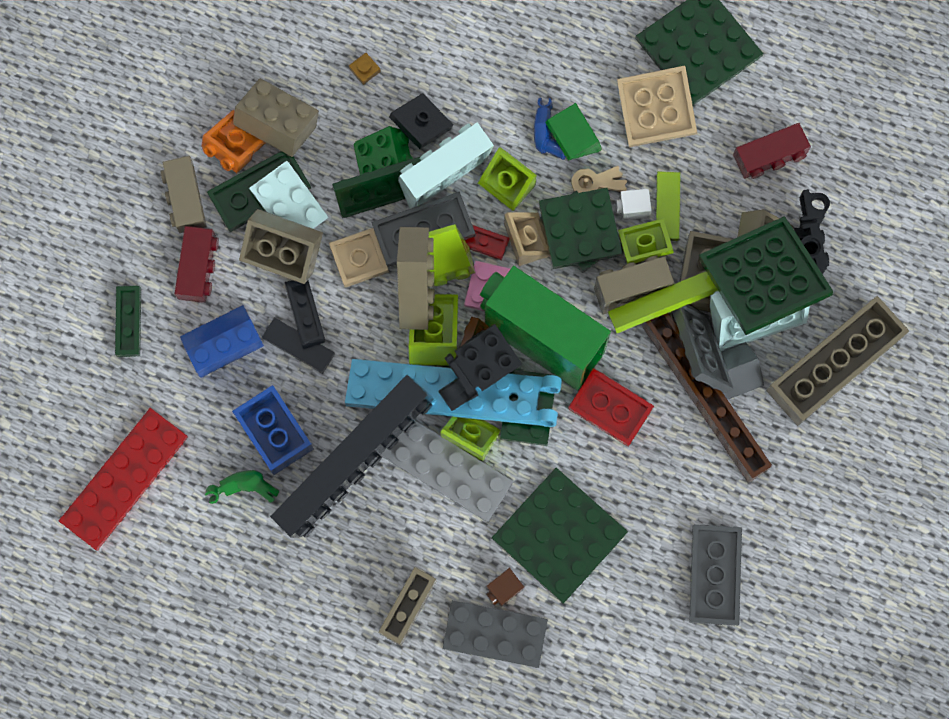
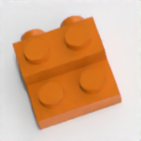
[201,110,266,173]

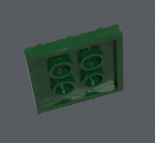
[539,187,622,269]

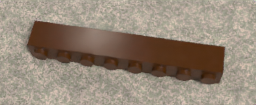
[642,313,772,483]

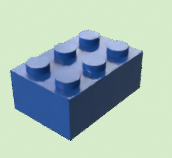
[232,385,314,475]

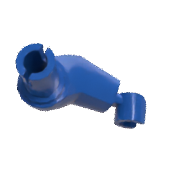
[534,98,566,160]

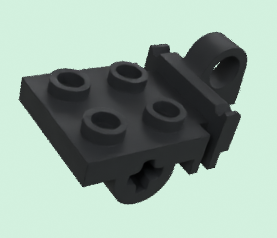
[794,189,830,274]
[438,324,522,411]

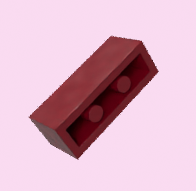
[733,123,811,179]
[174,226,219,303]

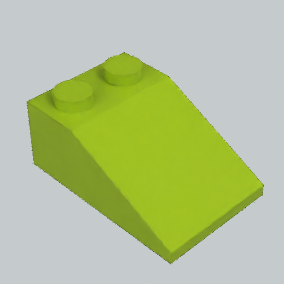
[429,224,475,286]
[409,294,458,365]

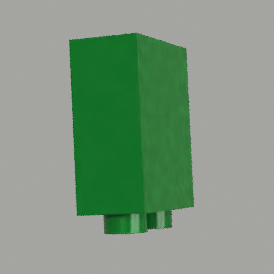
[480,265,611,391]

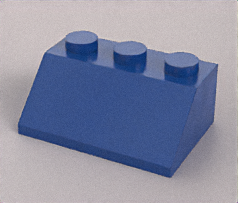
[180,305,264,378]

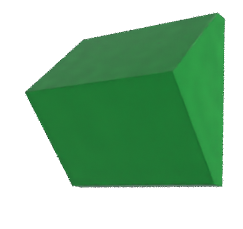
[545,103,602,161]

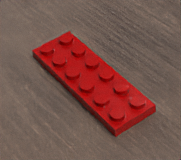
[59,408,188,551]

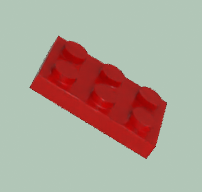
[568,368,654,447]

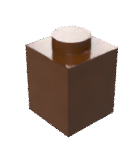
[486,568,525,607]

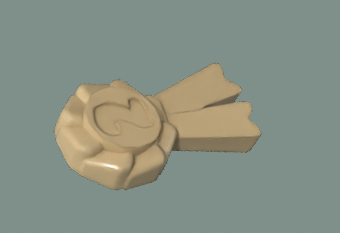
[571,166,627,193]

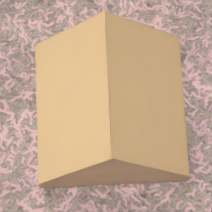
[504,212,550,266]

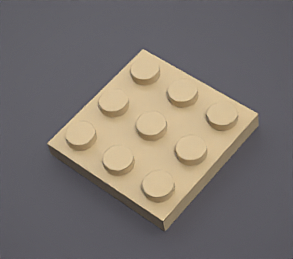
[617,66,698,147]

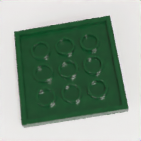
[635,0,764,106]
[699,216,833,335]
[491,467,628,604]

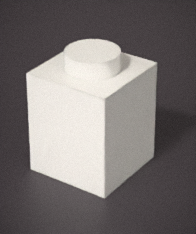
[616,189,651,220]

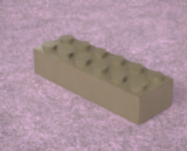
[766,296,909,426]

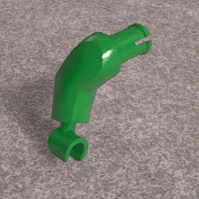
[205,470,279,504]

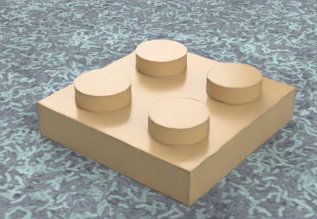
[329,228,389,288]

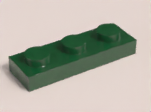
[115,286,141,357]

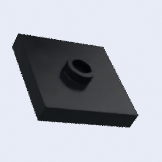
[389,93,453,149]

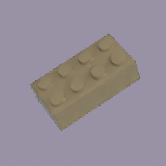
[397,227,435,330]

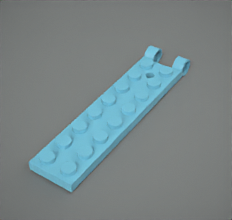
[345,359,562,427]

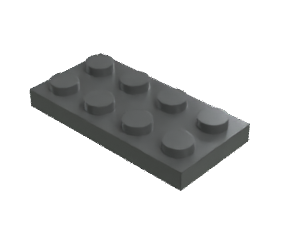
[371,191,476,267]
[673,305,733,393]
[689,524,742,626]
[442,600,548,668]

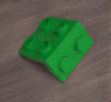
[354,126,413,175]

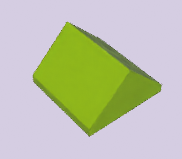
[478,147,537,211]
[618,218,674,264]
[441,416,501,462]

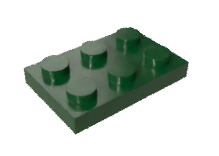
[500,370,557,446]

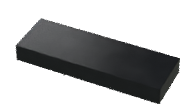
[285,280,325,348]
[262,317,335,374]

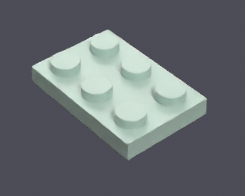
[249,161,329,229]

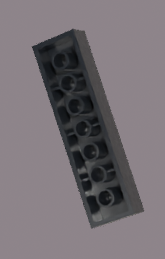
[270,375,434,538]

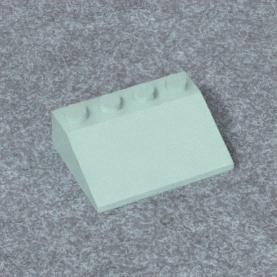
[398,122,494,209]
[710,291,810,351]

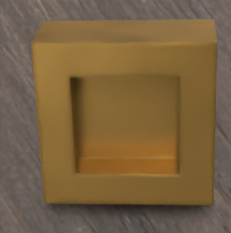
[349,52,381,85]

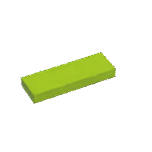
[656,171,681,241]

